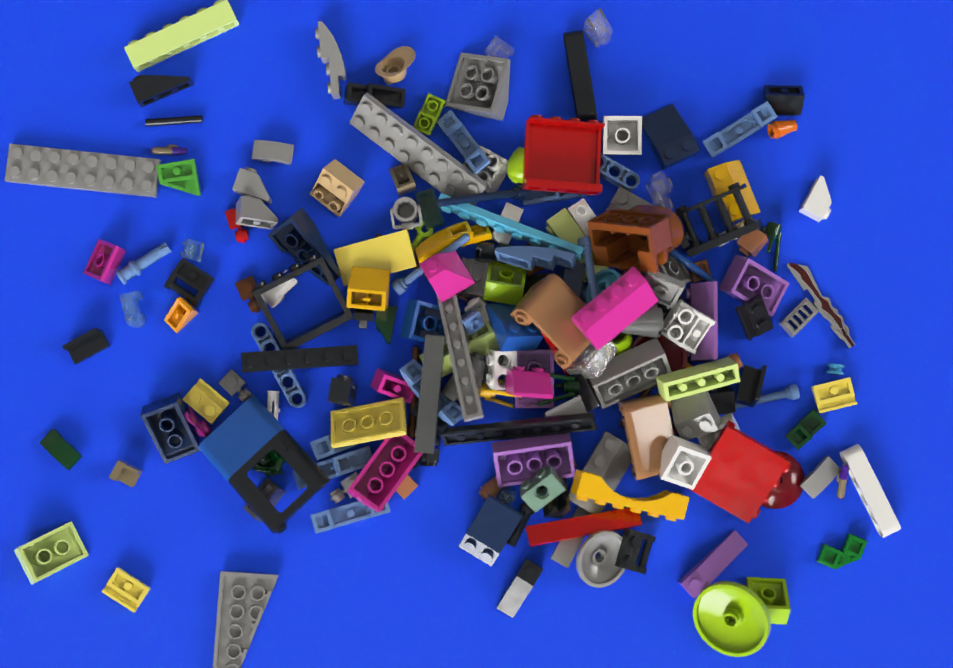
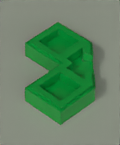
[816,533,868,569]

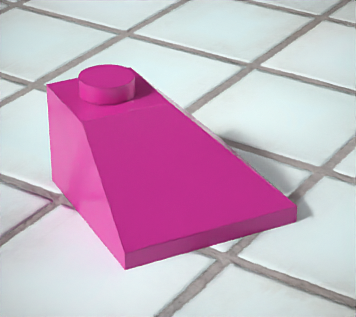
[419,251,475,302]

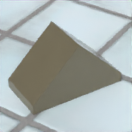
[389,164,417,197]

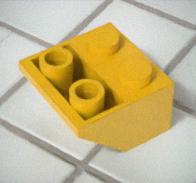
[346,266,391,311]

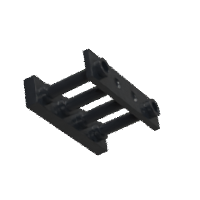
[675,182,763,258]

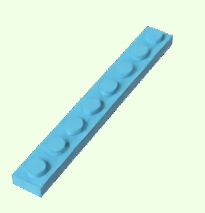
[439,193,584,262]

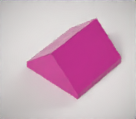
[83,239,126,285]

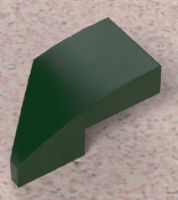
[375,305,397,345]

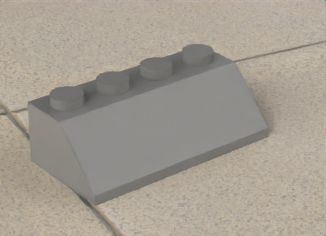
[585,338,671,409]
[568,431,631,514]

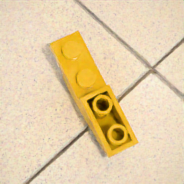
[415,221,492,263]

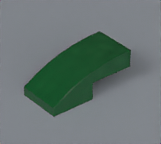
[785,409,827,450]
[40,429,83,471]

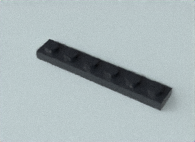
[241,345,358,373]

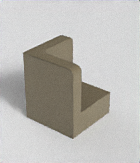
[109,460,143,487]

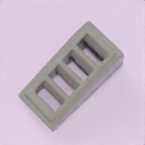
[778,298,819,338]

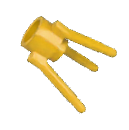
[480,379,521,408]

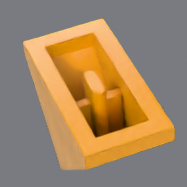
[164,297,198,333]

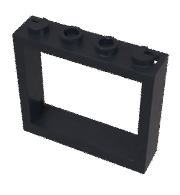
[252,254,354,350]

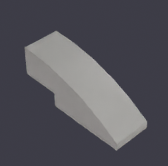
[550,506,591,568]

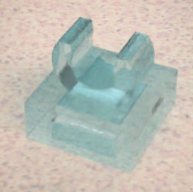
[180,239,205,262]

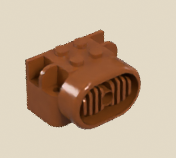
[587,205,684,273]

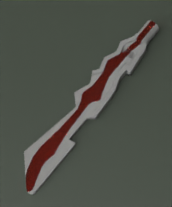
[787,263,856,349]

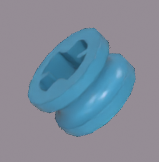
[826,363,845,375]

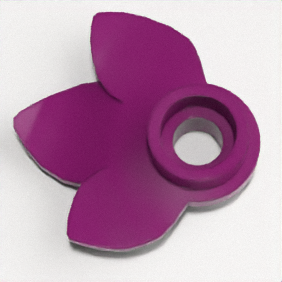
[185,407,212,438]

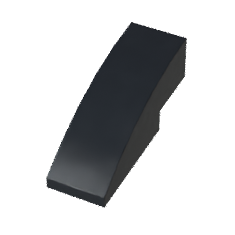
[344,82,405,108]

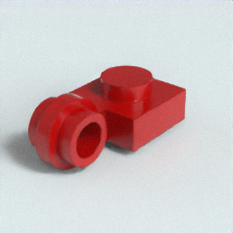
[225,208,249,243]

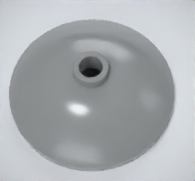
[576,530,625,588]

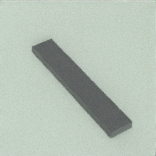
[414,335,446,454]

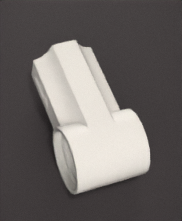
[261,270,298,308]

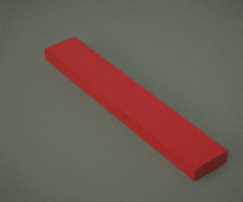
[526,508,642,547]

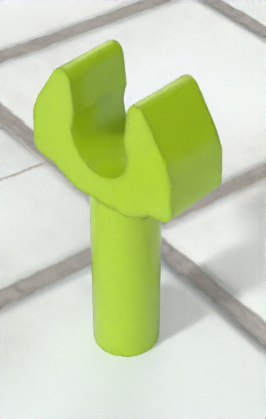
[412,221,433,253]

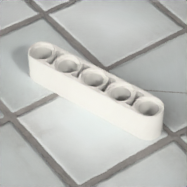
[840,444,901,538]

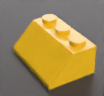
[704,160,760,225]

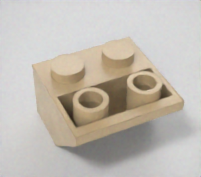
[310,159,365,217]

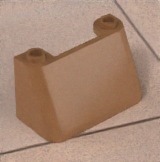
[510,274,590,370]
[618,393,674,480]

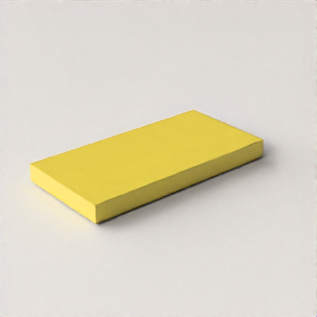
[334,229,417,286]
[330,397,407,448]

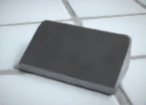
[574,370,601,412]
[243,478,285,522]

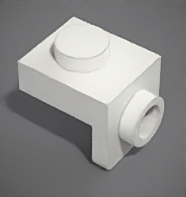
[464,297,490,324]

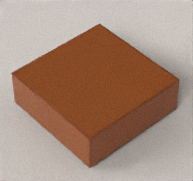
[689,259,712,283]

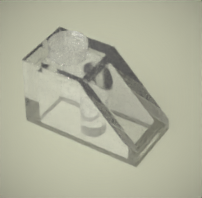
[583,8,613,48]

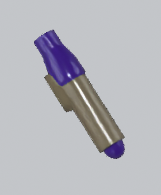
[150,145,187,155]
[836,464,849,500]

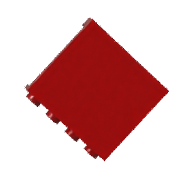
[522,115,605,195]
[688,420,791,524]

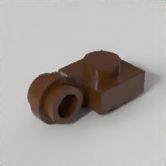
[235,276,261,313]

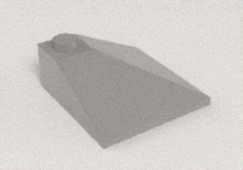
[445,53,510,121]

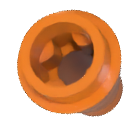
[767,119,797,139]

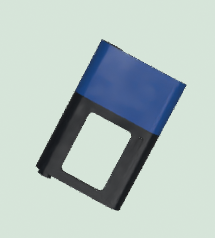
[198,396,330,534]

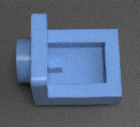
[462,310,485,336]

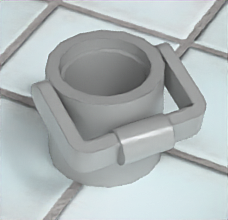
[390,197,423,230]

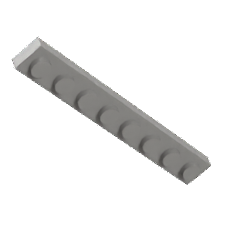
[436,294,484,422]

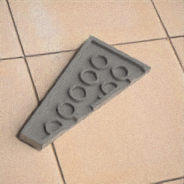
[213,571,280,668]

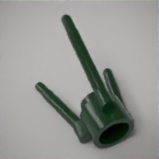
[747,222,782,271]
[537,373,580,406]

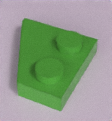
[156,159,201,196]

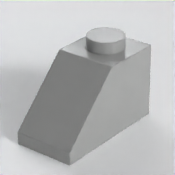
[232,167,272,204]
[235,195,278,230]

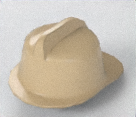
[375,46,416,85]

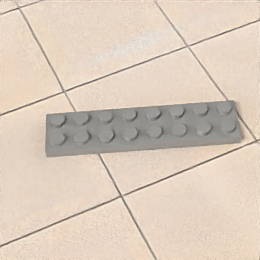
[349,93,489,206]
[4,144,161,198]

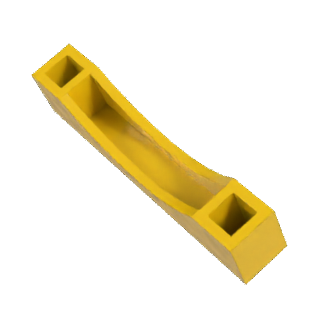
[570,469,690,522]

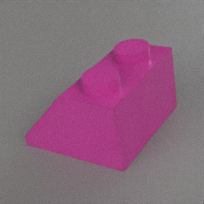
[505,366,553,399]

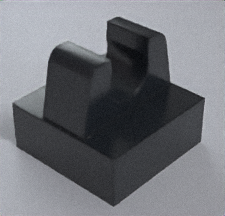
[353,308,374,329]

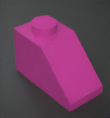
[370,368,415,404]

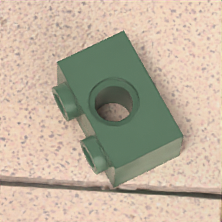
[519,465,566,513]

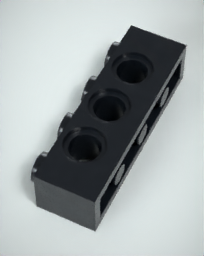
[328,374,358,407]

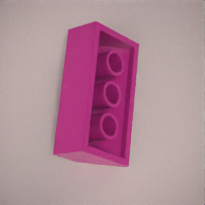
[572,267,658,351]
[347,435,423,513]

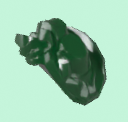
[252,449,285,476]

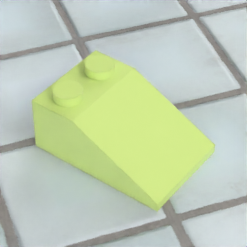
[14,521,89,585]

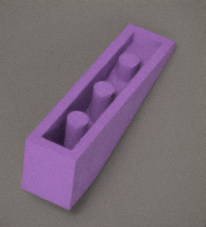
[678,530,748,598]

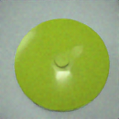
[693,581,771,657]

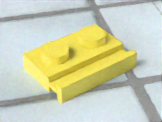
[811,377,857,413]
[182,378,230,424]
[102,567,151,613]

